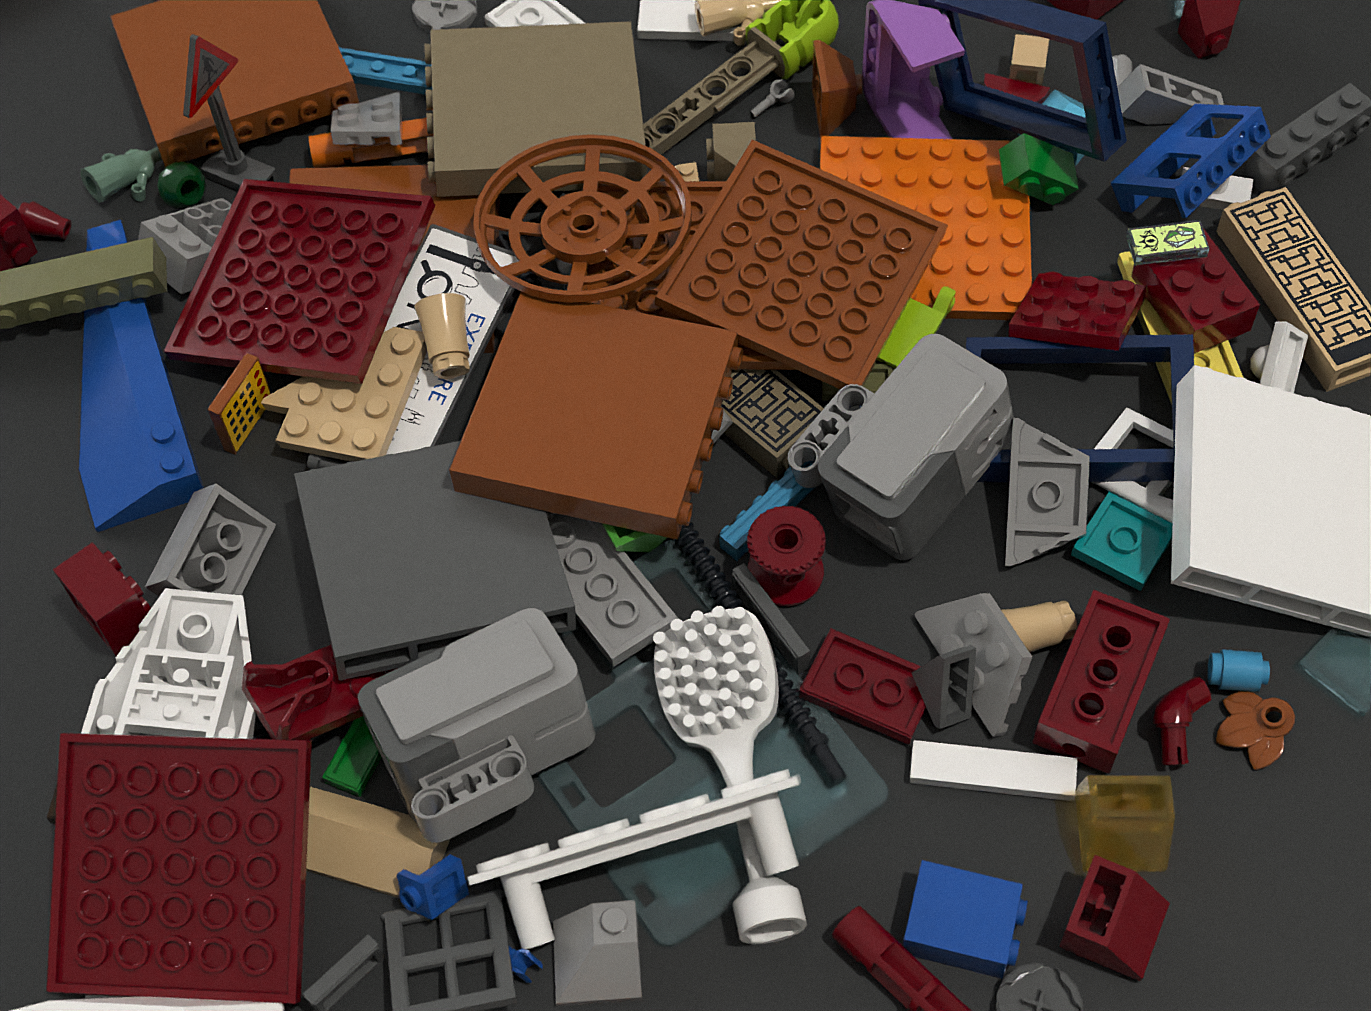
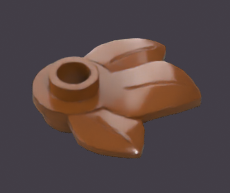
[1216,691,1295,770]

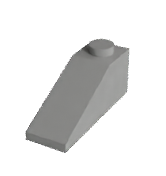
[1117,64,1226,125]

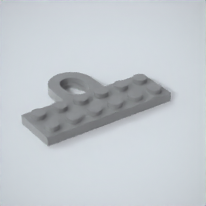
[545,511,678,667]

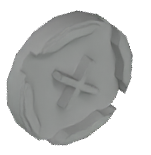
[412,0,477,33]

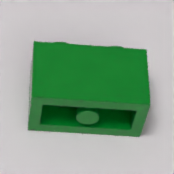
[999,133,1078,205]

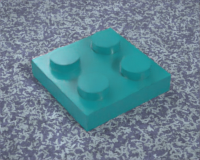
[1071,492,1173,591]

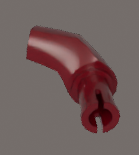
[1153,676,1212,765]

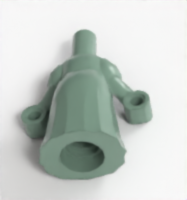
[80,147,163,202]

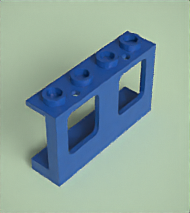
[1111,104,1271,218]

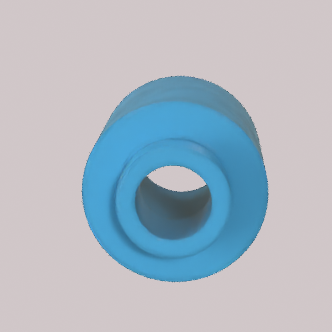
[1207,649,1270,692]

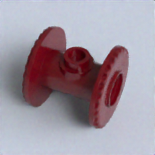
[747,506,826,607]

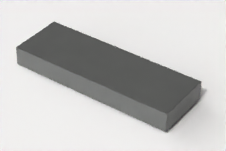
[732,563,810,675]

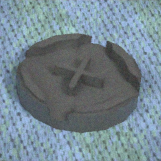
[995,963,1083,1011]

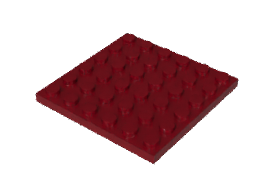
[164,179,436,384]
[47,733,312,1004]

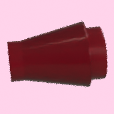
[18,201,72,239]

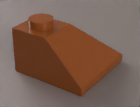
[812,40,862,138]

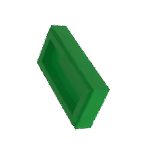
[322,716,381,797]

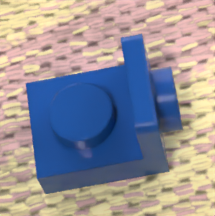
[397,855,469,920]

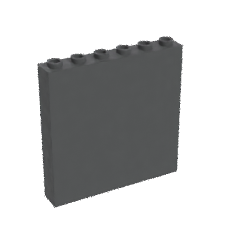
[294,440,576,681]

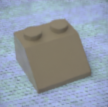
[706,122,756,181]

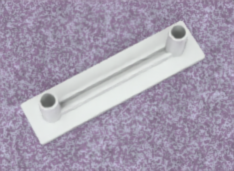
[467,769,802,949]

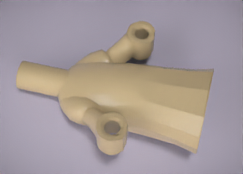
[694,0,781,46]

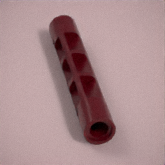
[832,906,971,1011]

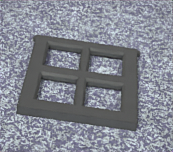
[381,889,517,1011]

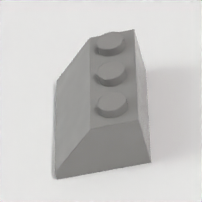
[145,484,276,597]

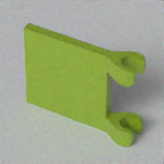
[878,286,956,369]

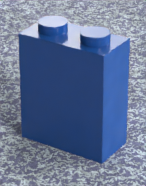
[903,860,1028,979]

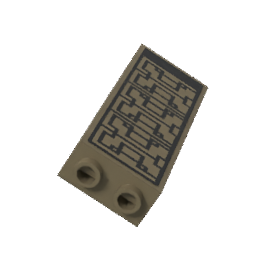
[721,369,824,478]

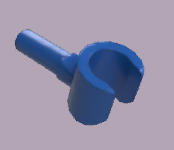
[490,938,543,983]

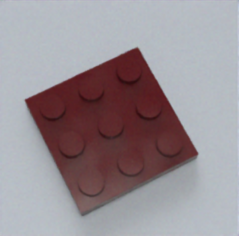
[1009,272,1146,351]

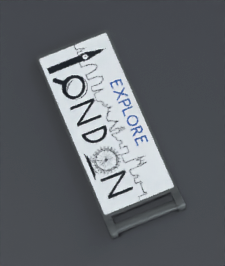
[307,224,522,470]

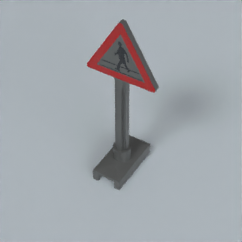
[183,34,278,192]

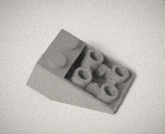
[138,198,232,294]

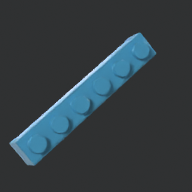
[719,461,816,561]

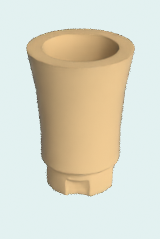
[414,293,470,379]
[1001,601,1077,653]

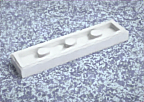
[909,740,1077,801]

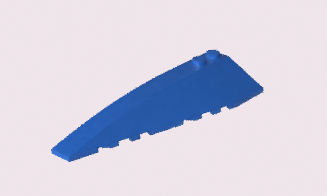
[79,220,204,532]

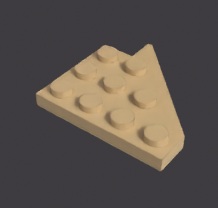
[261,327,427,462]

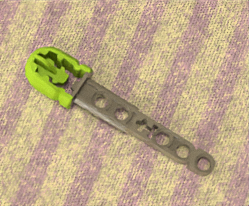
[643,0,839,155]

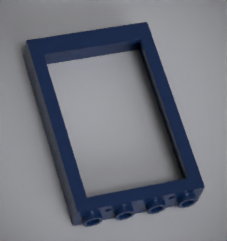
[918,0,1127,162]
[966,334,1194,482]

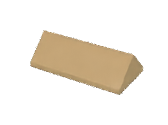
[306,787,450,898]

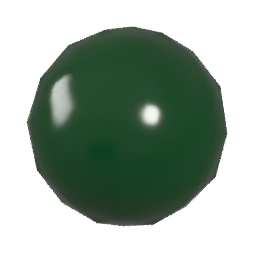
[157,162,207,210]

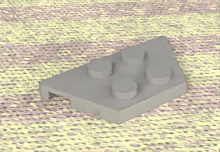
[331,92,402,145]
[1005,418,1090,567]
[914,593,1032,737]

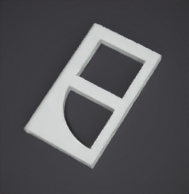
[1092,408,1173,524]

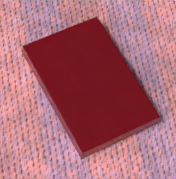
[798,628,926,745]

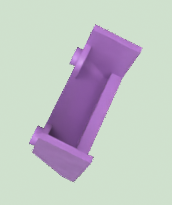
[862,0,965,139]

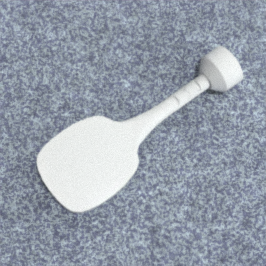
[653,606,807,944]

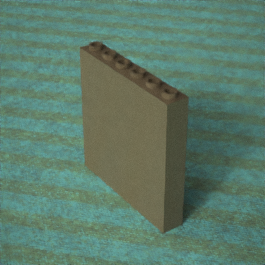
[424,22,647,197]

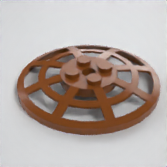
[473,134,692,303]

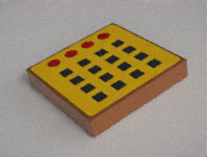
[208,353,271,455]

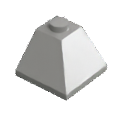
[553,900,642,1006]

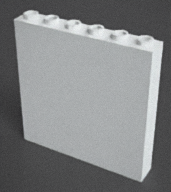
[1171,365,1371,637]

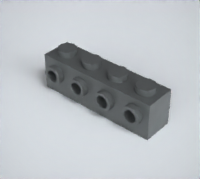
[1243,83,1371,193]

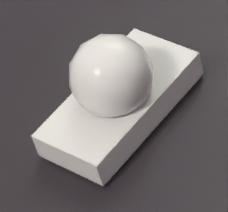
[1250,321,1308,393]

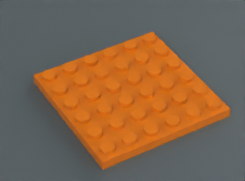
[820,136,1032,320]

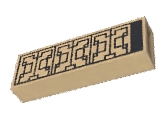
[1217,187,1371,392]

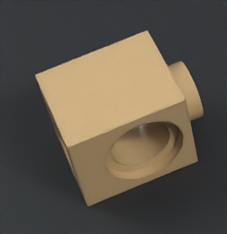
[1009,34,1049,86]

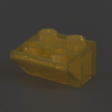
[1075,775,1175,871]

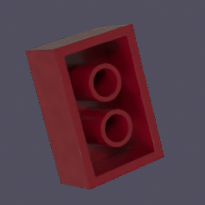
[1131,225,1260,354]

